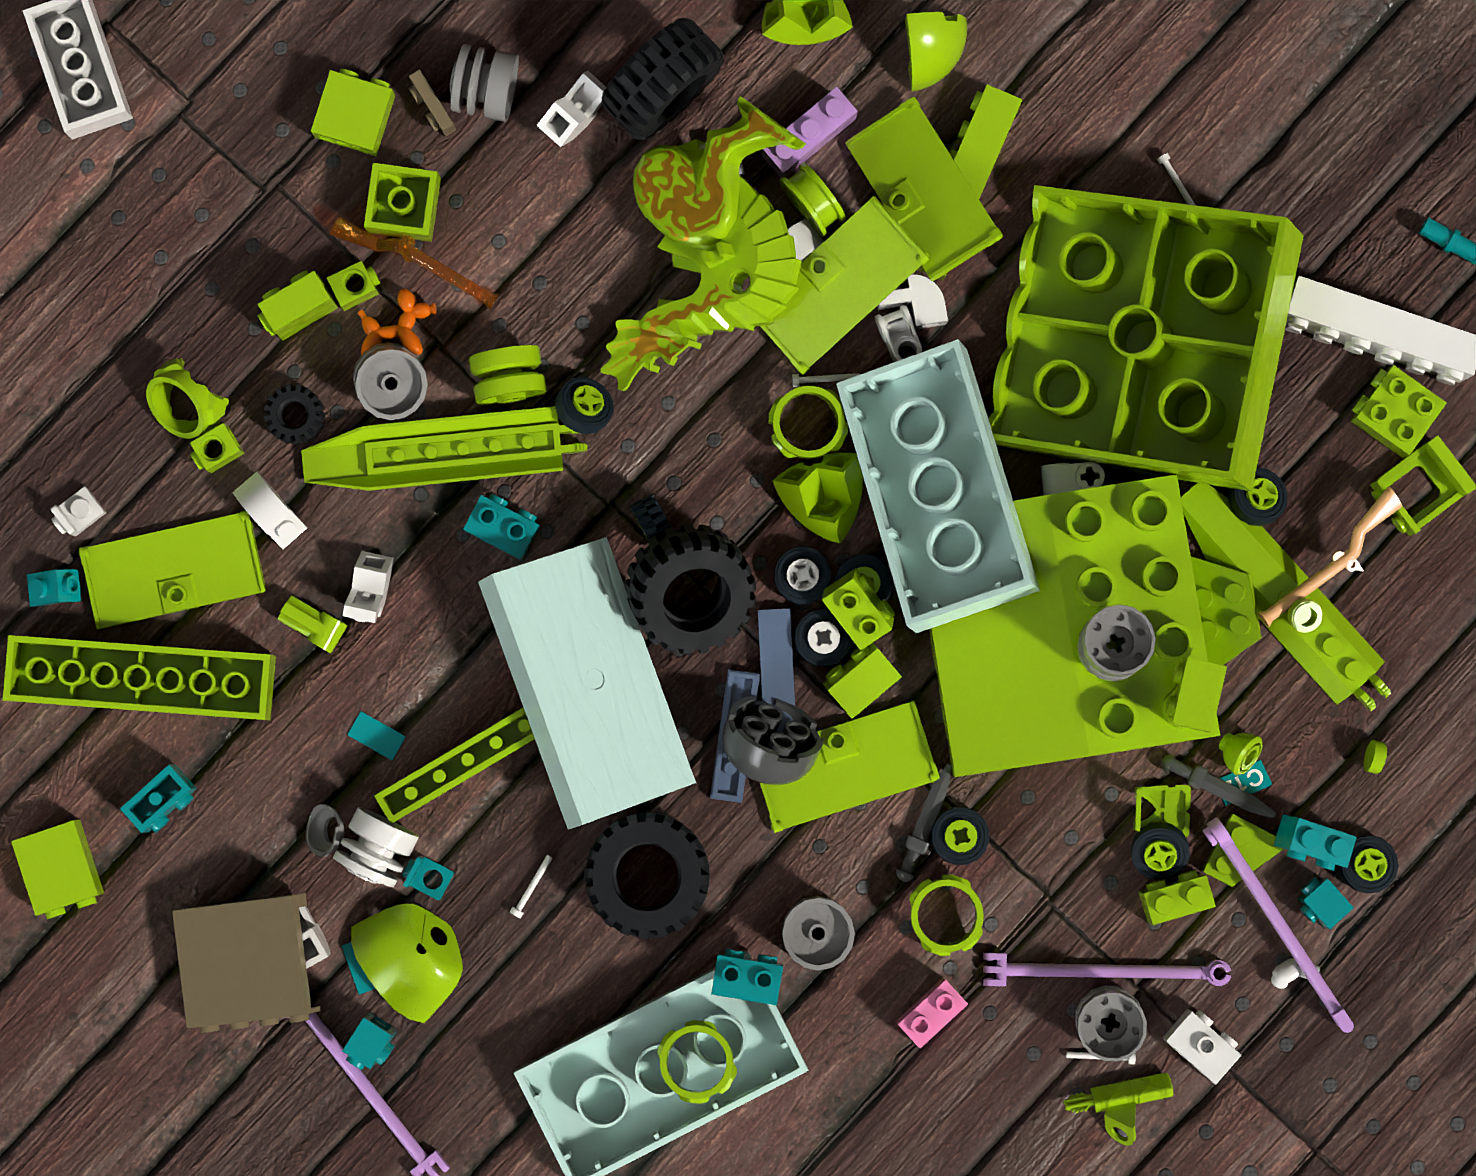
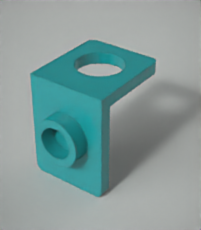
[402,855,454,900]

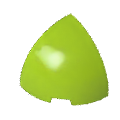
[762,0,853,45]
[905,12,967,92]
[773,453,863,543]

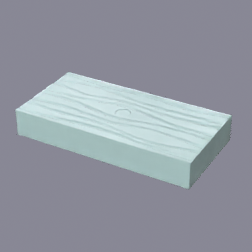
[836,339,1040,633]
[478,537,696,830]
[514,950,809,1176]

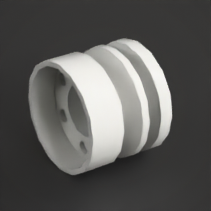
[333,807,419,887]

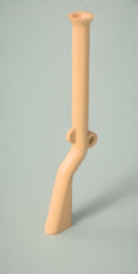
[1257,486,1402,628]

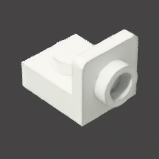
[50,486,106,536]

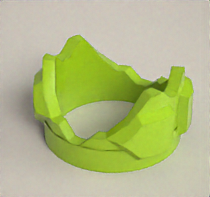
[146,358,229,439]
[768,386,848,458]
[909,874,984,956]
[657,1020,737,1104]

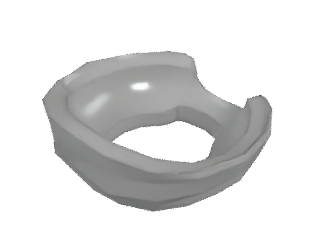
[306,804,345,857]

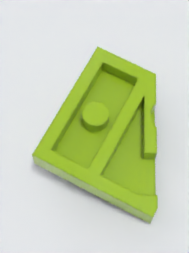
[1202,814,1283,887]

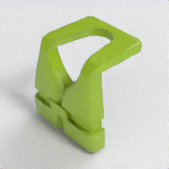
[1133,785,1191,837]

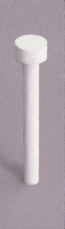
[1156,153,1196,206]
[792,373,860,387]
[510,855,552,919]
[1066,1051,1136,1064]

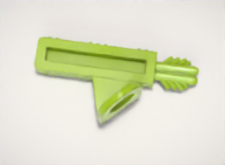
[1063,1073,1174,1146]

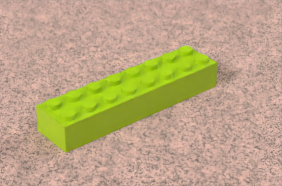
[2,635,276,720]

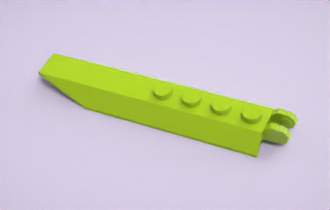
[301,406,588,491]
[1181,483,1391,711]

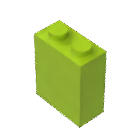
[11,820,104,919]

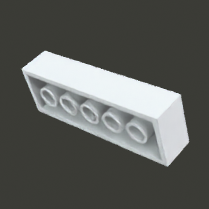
[1285,276,1476,385]

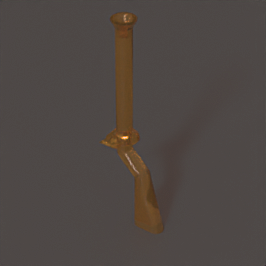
[329,216,500,310]

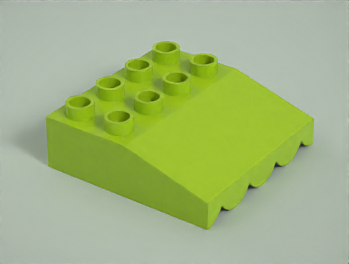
[988,185,1304,491]
[929,474,1220,777]

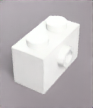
[1162,1009,1241,1085]

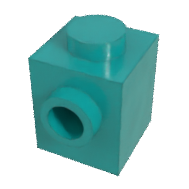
[1298,877,1354,930]

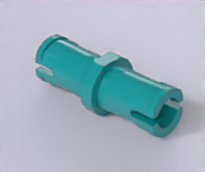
[1418,217,1476,265]

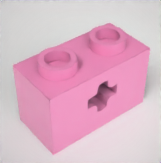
[896,977,968,1048]

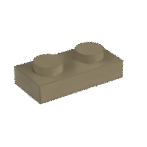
[408,69,456,137]

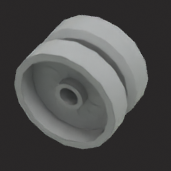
[353,342,428,420]
[781,896,855,971]

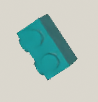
[463,493,541,561]
[120,764,197,833]
[1274,815,1357,871]
[711,948,783,1006]
[342,1012,398,1070]

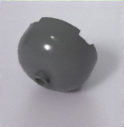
[722,695,823,785]

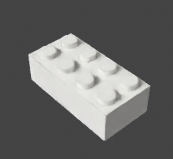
[22,0,133,140]

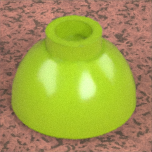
[1219,732,1263,775]

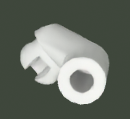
[1271,958,1320,989]

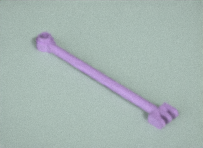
[1202,817,1354,1033]
[983,953,1231,986]
[306,1013,450,1176]

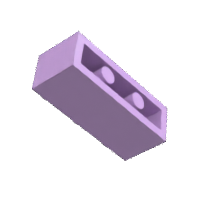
[762,87,858,178]

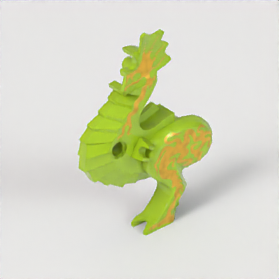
[600,96,806,391]

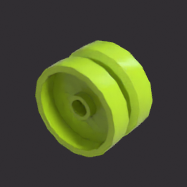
[468,345,547,404]

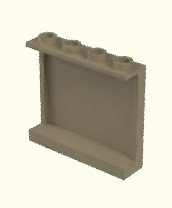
[172,893,321,1033]

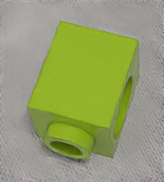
[327,261,380,311]
[190,423,245,473]

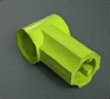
[278,595,348,653]

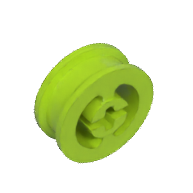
[779,162,846,237]

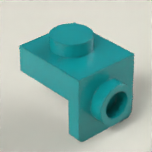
[27,569,81,607]

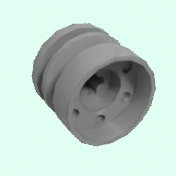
[450,44,519,122]
[1077,605,1156,681]
[1075,985,1147,1061]

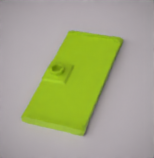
[845,97,1003,281]
[760,196,930,375]
[79,511,266,630]
[760,701,940,833]

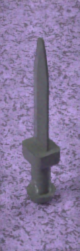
[1161,754,1276,818]
[896,764,952,882]

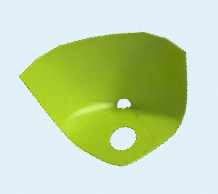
[351,903,463,1023]

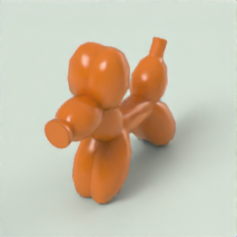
[357,289,437,355]

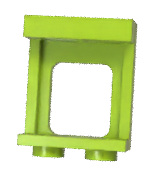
[1370,435,1476,536]

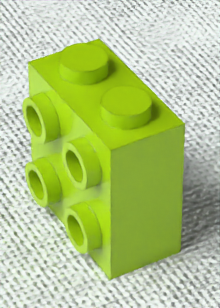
[311,69,395,156]
[257,271,338,341]
[1350,365,1447,458]

